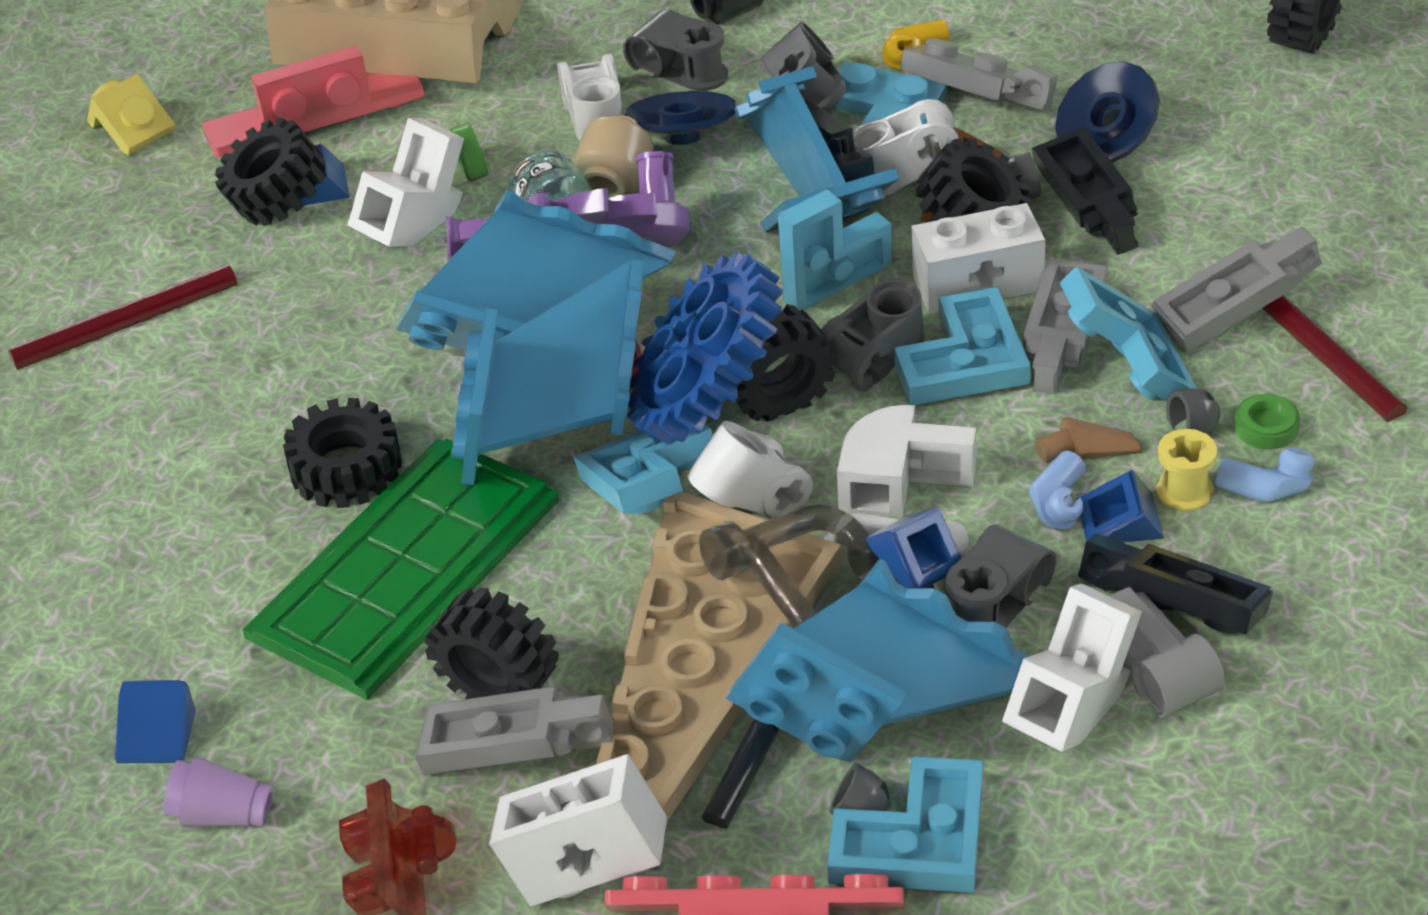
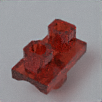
[339,778,457,915]

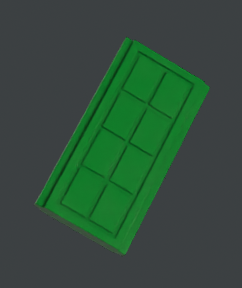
[242,438,559,700]

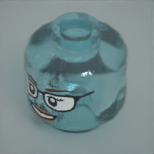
[507,150,591,201]

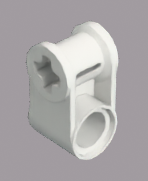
[557,53,623,141]
[853,99,959,197]
[687,421,813,518]

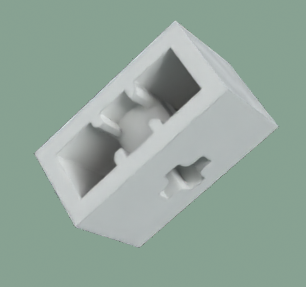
[912,203,1045,313]
[489,754,667,907]

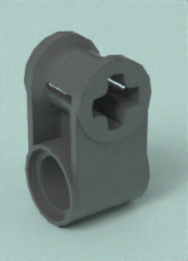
[623,9,728,91]
[760,21,846,112]
[821,279,924,392]
[946,524,1056,628]

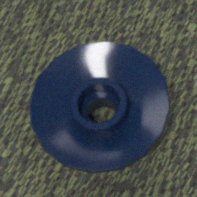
[1055,61,1160,163]
[626,91,736,145]

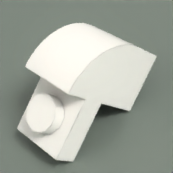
[348,118,464,247]
[837,405,976,518]
[1002,583,1142,752]

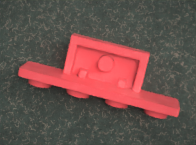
[202,46,425,157]
[605,874,904,915]

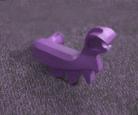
[446,151,691,259]

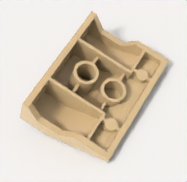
[264,0,523,83]

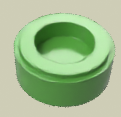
[450,122,489,181]
[1234,394,1300,449]

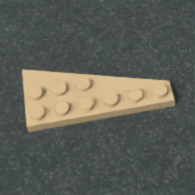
[596,491,842,822]

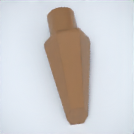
[1035,417,1143,463]

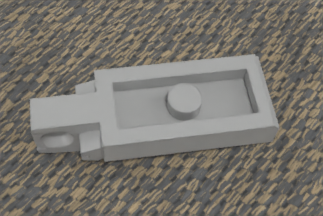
[900,38,1058,110]
[1151,226,1322,353]
[1024,258,1108,395]
[415,686,615,775]

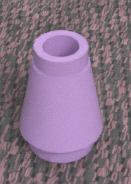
[164,756,274,827]

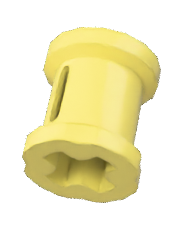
[1155,428,1217,511]

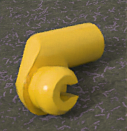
[882,19,950,70]

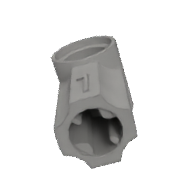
[1110,587,1225,719]

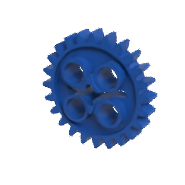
[627,251,783,444]

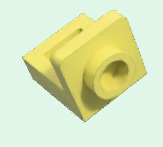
[87,73,175,155]

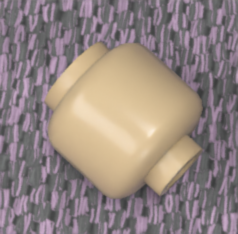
[573,115,654,198]

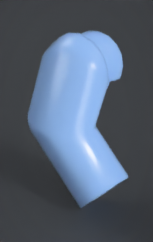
[1215,447,1315,503]
[1029,451,1086,530]

